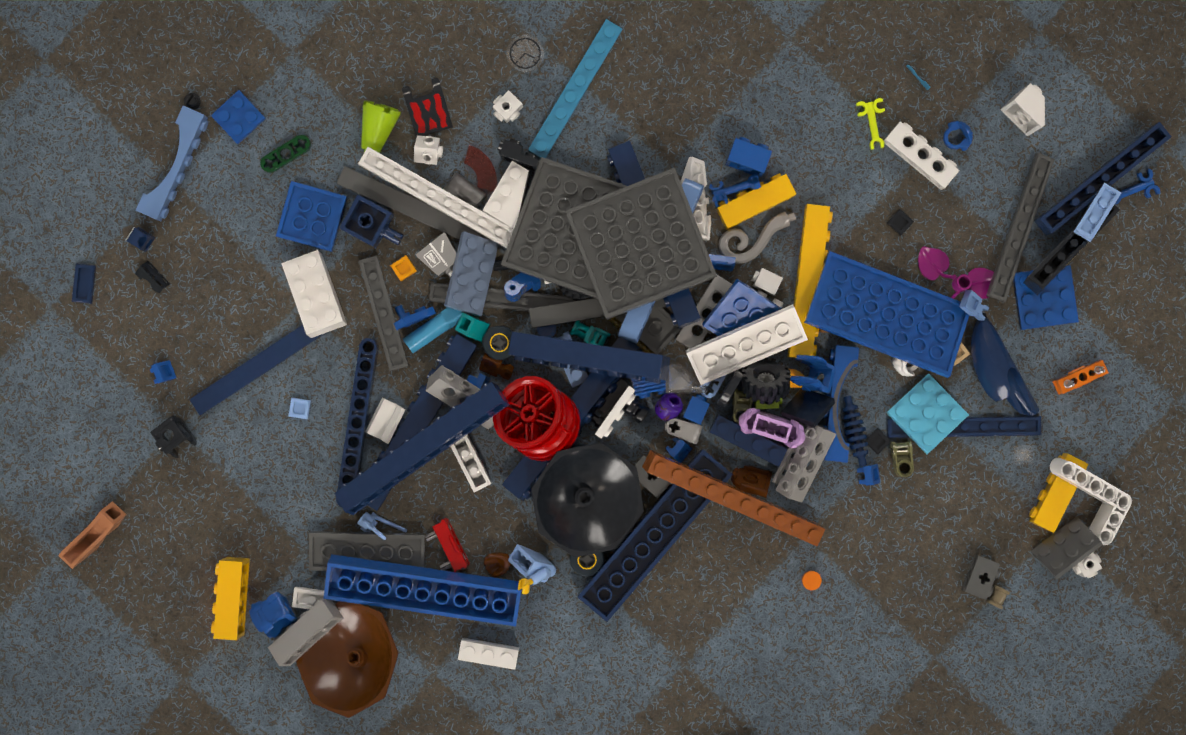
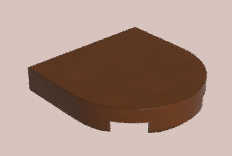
[731,465,772,498]

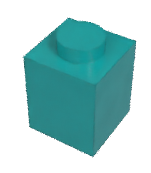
[455,313,490,342]

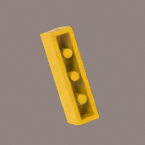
[716,173,796,230]
[1029,453,1089,533]

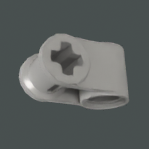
[664,418,703,444]

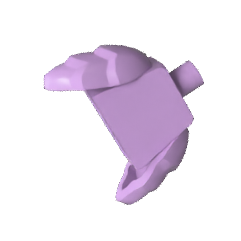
[739,408,805,448]

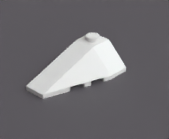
[681,157,711,241]

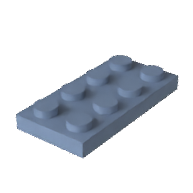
[444,232,498,317]

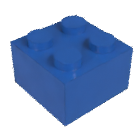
[725,137,772,178]

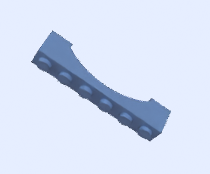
[135,106,208,222]

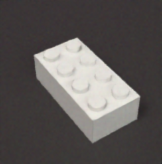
[281,250,347,338]

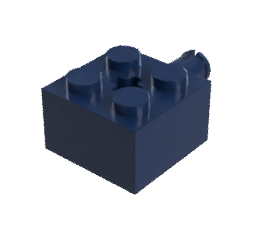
[339,195,404,248]

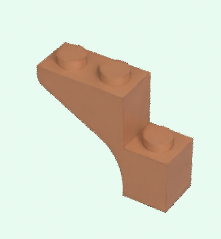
[59,501,127,569]

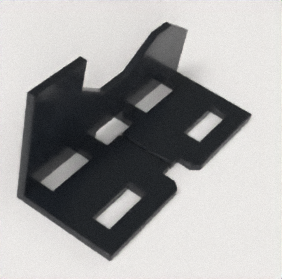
[135,261,170,293]

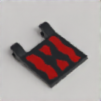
[402,77,453,138]

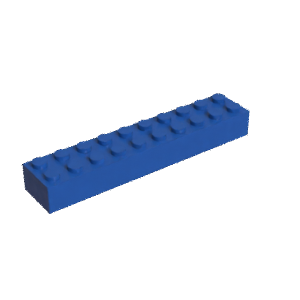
[323,554,522,626]

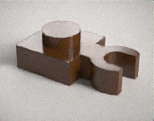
[479,353,514,380]

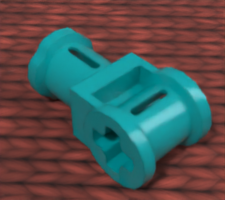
[570,321,611,346]

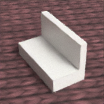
[365,397,405,444]

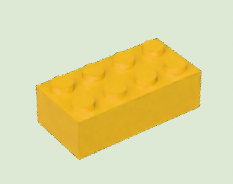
[211,557,250,640]

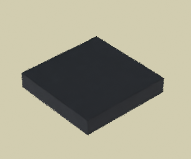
[781,388,835,428]

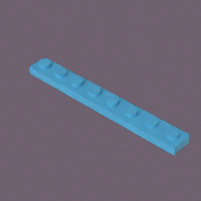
[528,19,623,158]

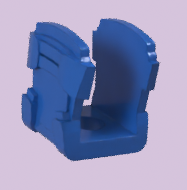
[790,355,836,393]
[249,592,298,638]

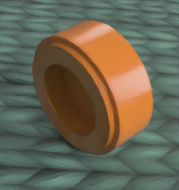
[802,571,822,590]

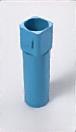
[403,307,462,353]

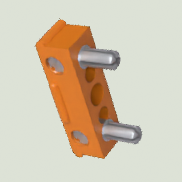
[1053,360,1109,395]

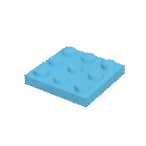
[887,373,969,454]

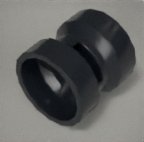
[624,398,650,423]

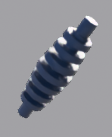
[842,396,869,466]

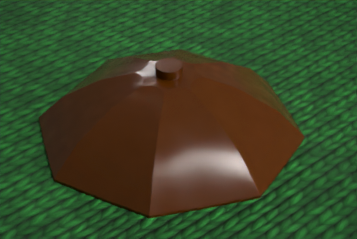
[296,601,399,718]

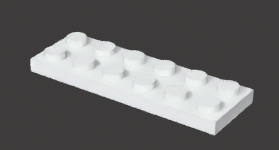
[685,304,808,385]

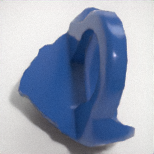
[943,121,973,151]

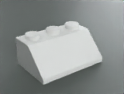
[1000,83,1045,136]

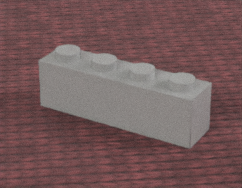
[268,599,343,666]

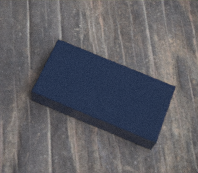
[72,264,96,304]

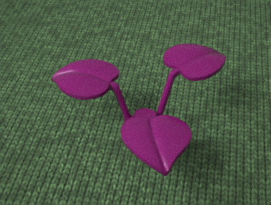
[918,246,994,299]

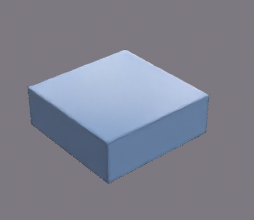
[288,398,311,419]

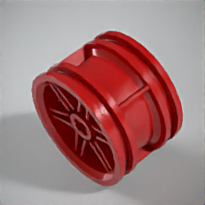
[493,376,580,461]

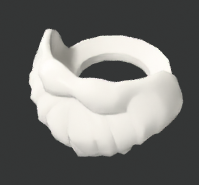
[892,358,918,377]

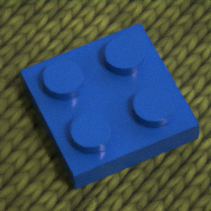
[211,90,266,144]

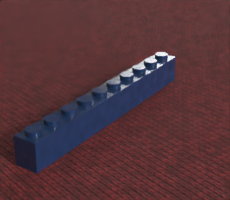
[607,141,701,329]
[368,334,478,511]
[502,337,643,501]
[334,382,510,515]

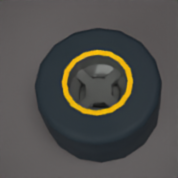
[482,326,512,360]
[570,552,604,577]

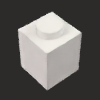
[751,268,783,296]

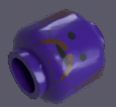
[655,393,683,421]

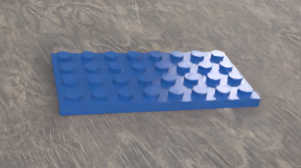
[804,251,969,378]

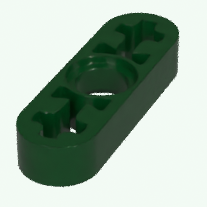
[260,135,311,173]

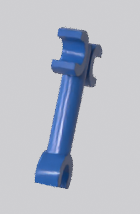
[1114,169,1160,205]
[709,174,761,207]

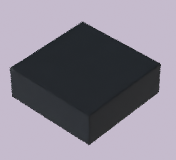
[886,209,914,236]
[864,428,891,455]

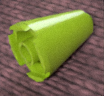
[361,100,401,153]

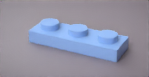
[1073,183,1121,242]

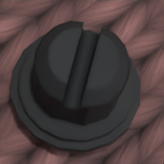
[184,93,201,110]

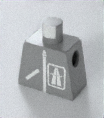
[416,232,456,278]

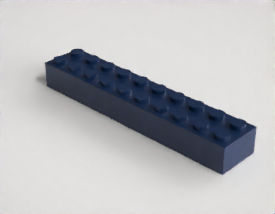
[577,449,733,622]

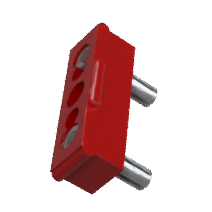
[425,518,470,572]

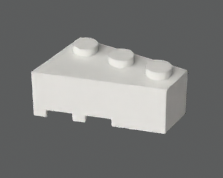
[483,161,529,229]

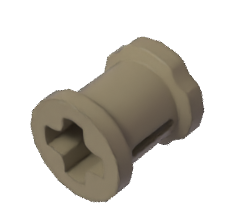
[986,585,1010,609]

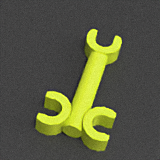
[856,98,885,150]

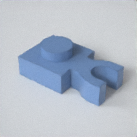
[959,290,989,321]

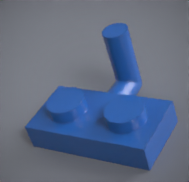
[393,305,436,330]

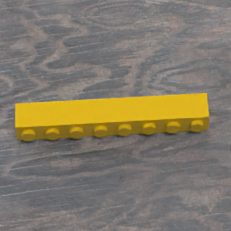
[787,204,833,358]

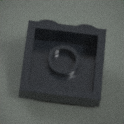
[498,138,539,172]

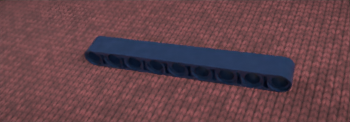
[336,338,379,507]

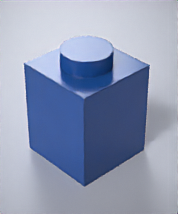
[682,394,710,425]

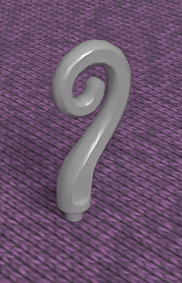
[718,212,796,264]

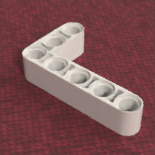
[1050,458,1132,545]

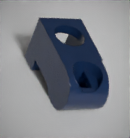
[126,227,156,252]

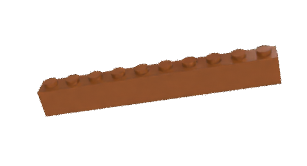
[642,450,825,546]

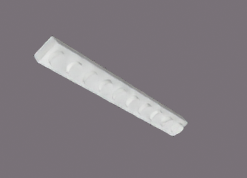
[358,147,514,248]

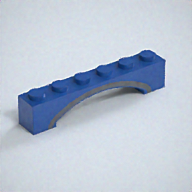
[823,345,859,463]

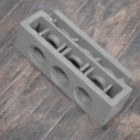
[772,423,836,503]

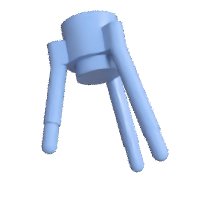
[357,512,407,540]

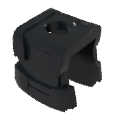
[150,416,197,458]

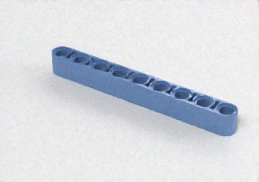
[618,178,704,344]

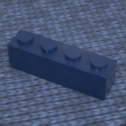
[709,415,787,467]

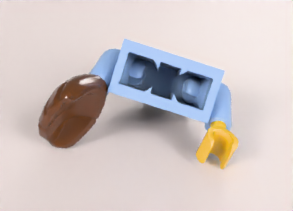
[484,544,556,594]

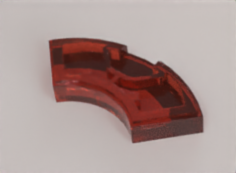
[464,145,497,192]

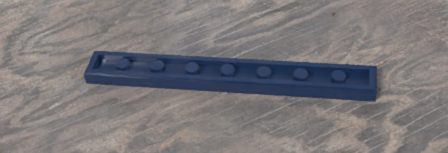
[189,325,326,416]
[887,416,1042,438]

